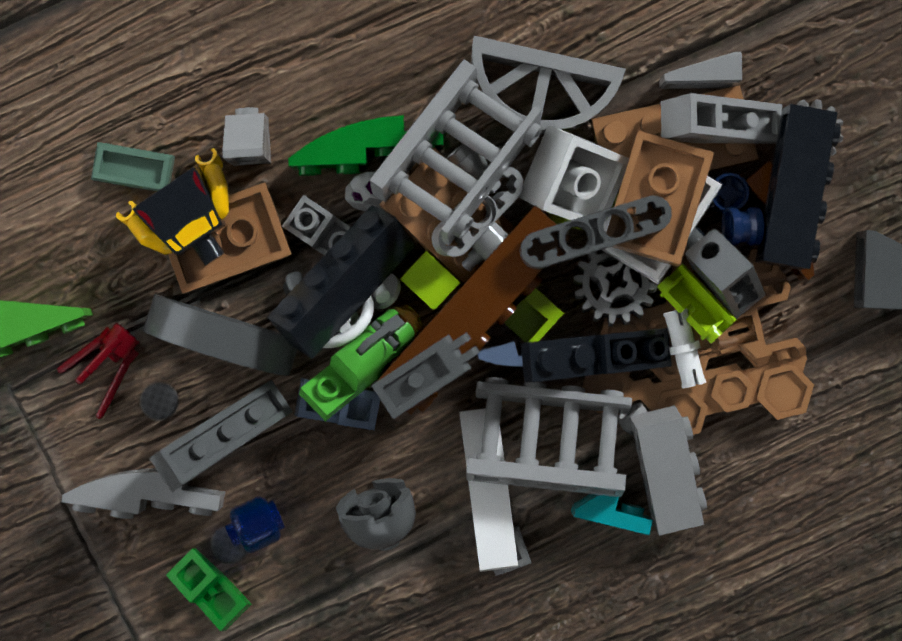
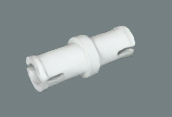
[663,308,706,388]

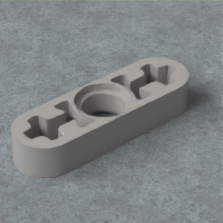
[432,167,524,257]

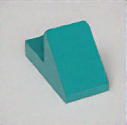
[571,494,653,535]

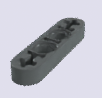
[519,195,672,269]

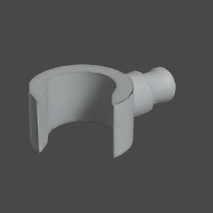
[462,222,508,271]

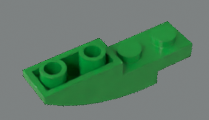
[288,115,444,176]

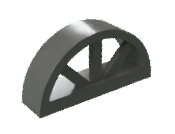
[143,294,297,376]
[150,380,293,492]

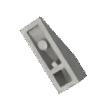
[661,93,782,144]

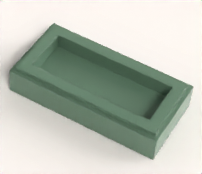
[91,142,175,192]

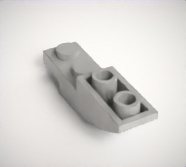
[61,468,225,519]

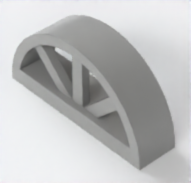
[471,36,626,134]

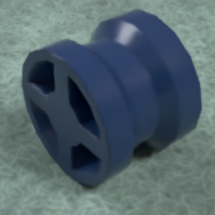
[721,207,764,247]

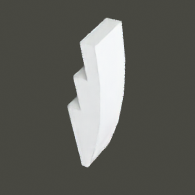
[459,408,518,572]

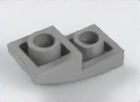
[282,195,351,255]

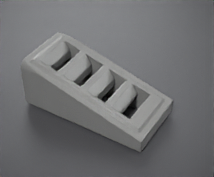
[659,51,742,89]

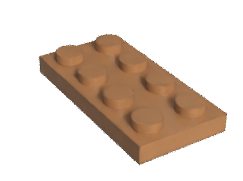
[590,85,758,193]

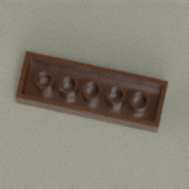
[378,205,571,415]

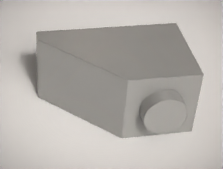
[223,107,271,166]

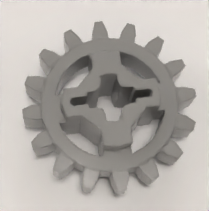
[573,250,658,327]

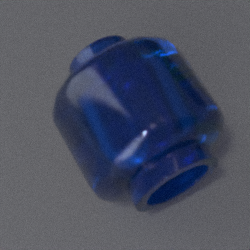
[225,496,285,553]

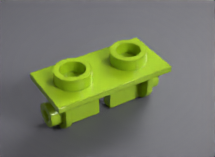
[657,263,736,343]

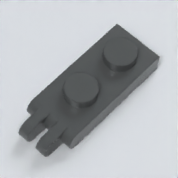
[371,332,480,419]

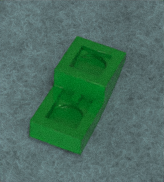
[166,548,252,631]

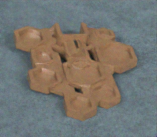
[582,248,814,435]

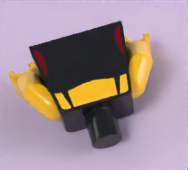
[116,148,229,266]

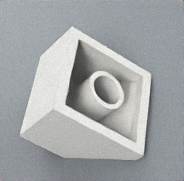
[519,125,629,222]

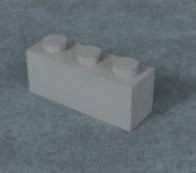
[630,405,707,536]

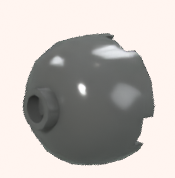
[336,478,416,551]

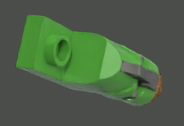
[299,304,422,421]

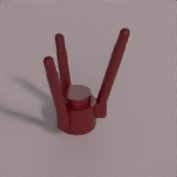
[57,322,140,419]

